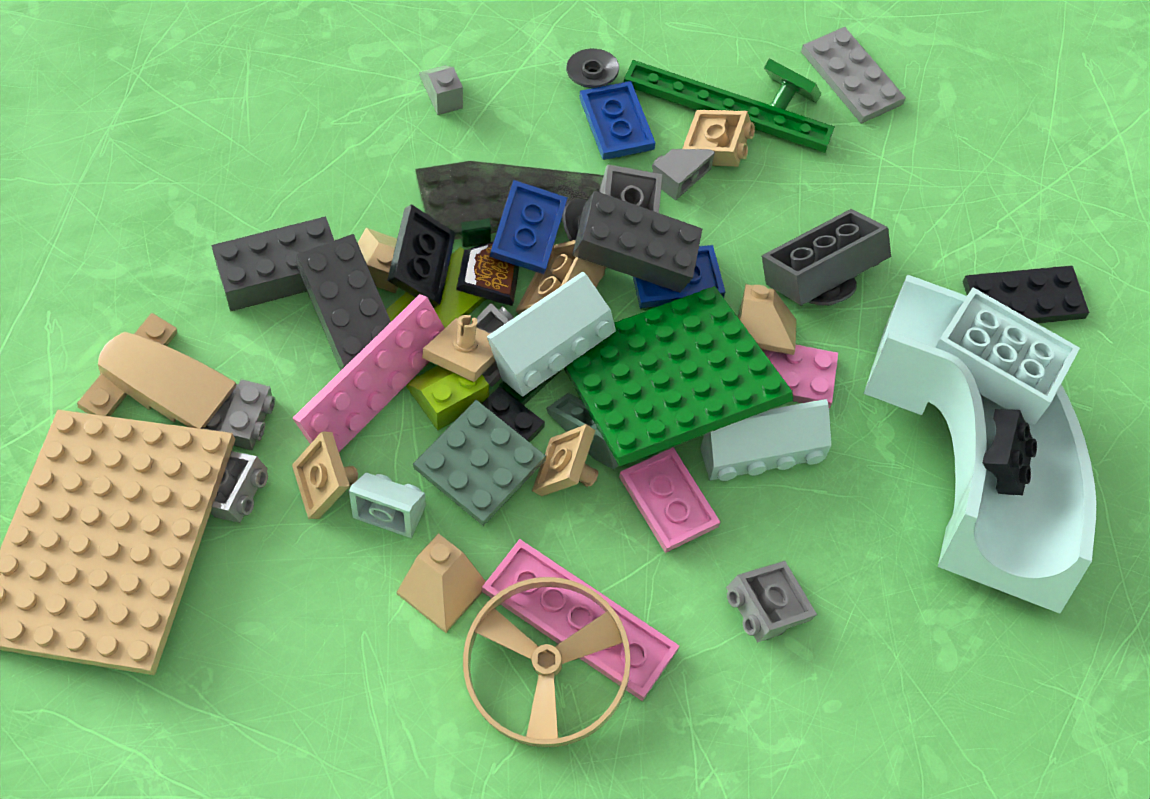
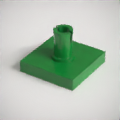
[764,58,821,110]

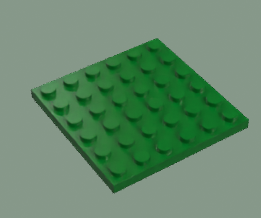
[564,286,793,466]

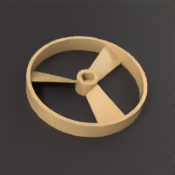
[463,577,631,747]

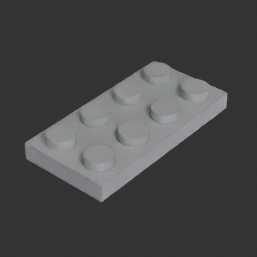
[801,27,906,124]

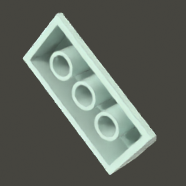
[487,272,616,397]
[700,399,831,481]

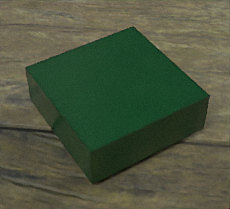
[461,218,491,247]

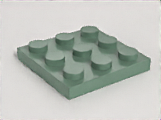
[413,400,546,526]

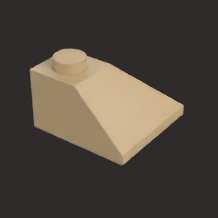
[358,228,398,293]
[738,284,797,355]
[397,533,486,633]

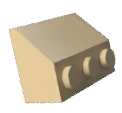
[516,240,606,314]

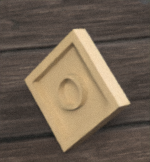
[422,315,495,382]
[532,424,598,497]
[292,432,358,519]

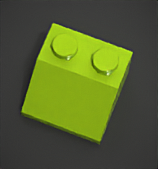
[406,365,489,431]

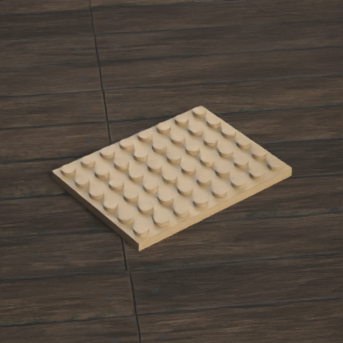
[0,410,236,675]

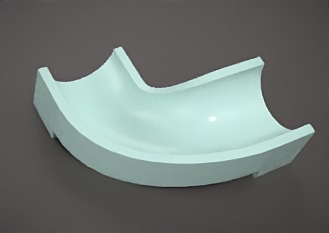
[864,275,1096,614]

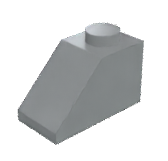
[419,65,463,115]
[652,149,715,200]

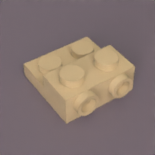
[682,110,755,167]

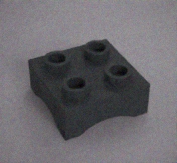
[982,409,1037,496]

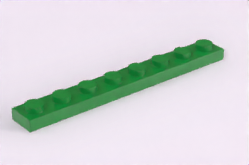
[624,60,835,153]

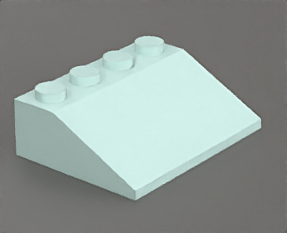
[935,287,1080,425]

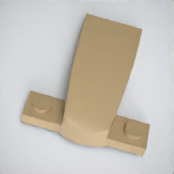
[77,313,236,429]

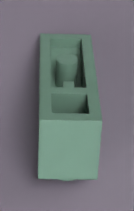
[546,393,619,470]

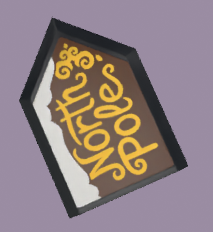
[456,241,519,306]

